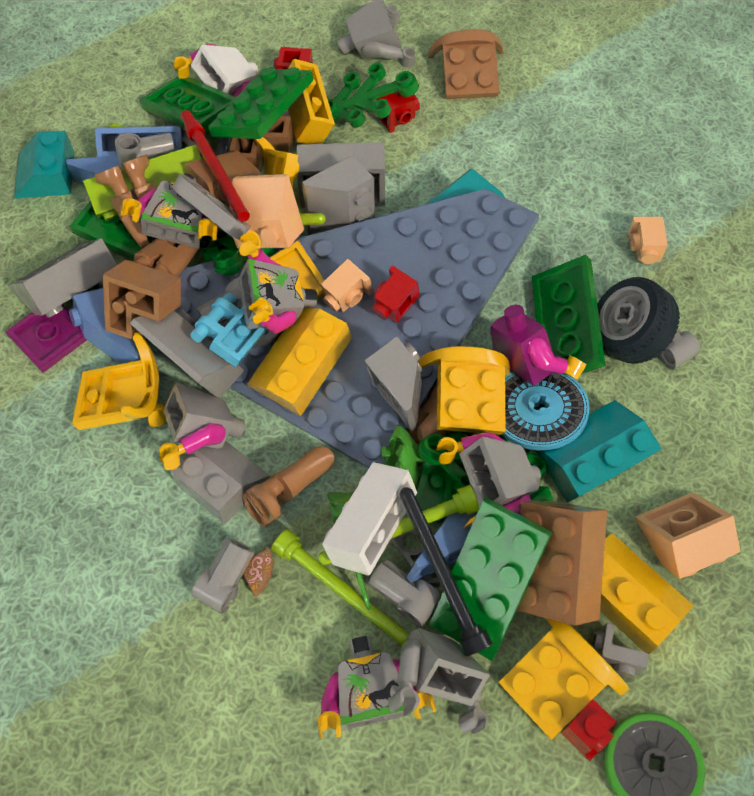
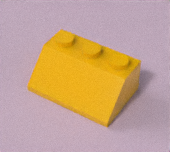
[247,308,352,417]
[600,533,694,655]

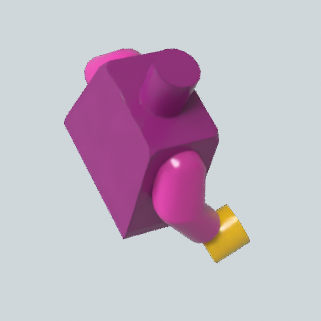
[490,304,586,386]

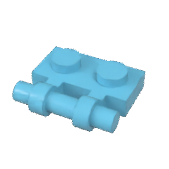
[190,292,267,368]

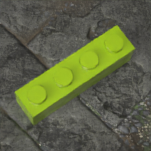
[83,145,201,220]

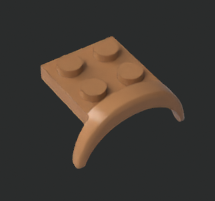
[428,29,504,99]

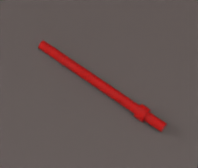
[181,110,250,222]

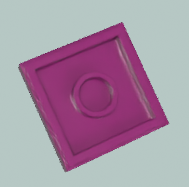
[5,304,87,373]

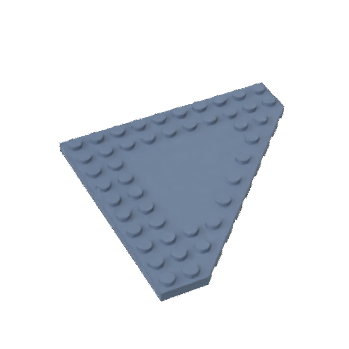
[144,189,539,469]

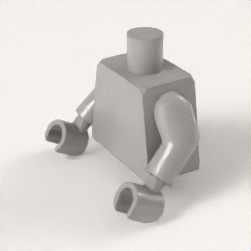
[338,0,416,68]
[388,628,490,734]

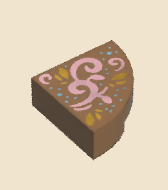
[243,548,274,597]

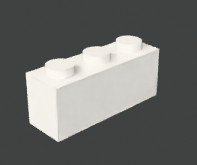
[322,462,417,576]

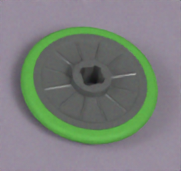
[604,713,705,796]

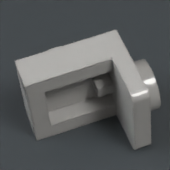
[592,622,649,678]

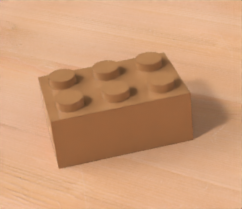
[517,501,607,626]

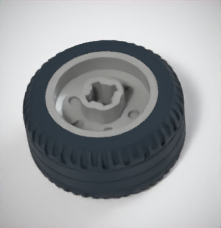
[597,277,680,364]

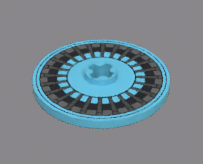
[502,372,590,450]

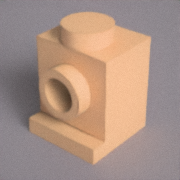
[628,217,668,265]
[321,259,374,313]

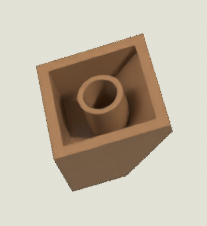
[184,151,261,208]

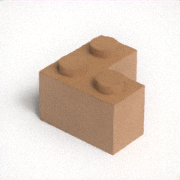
[228,116,294,174]
[103,260,181,340]

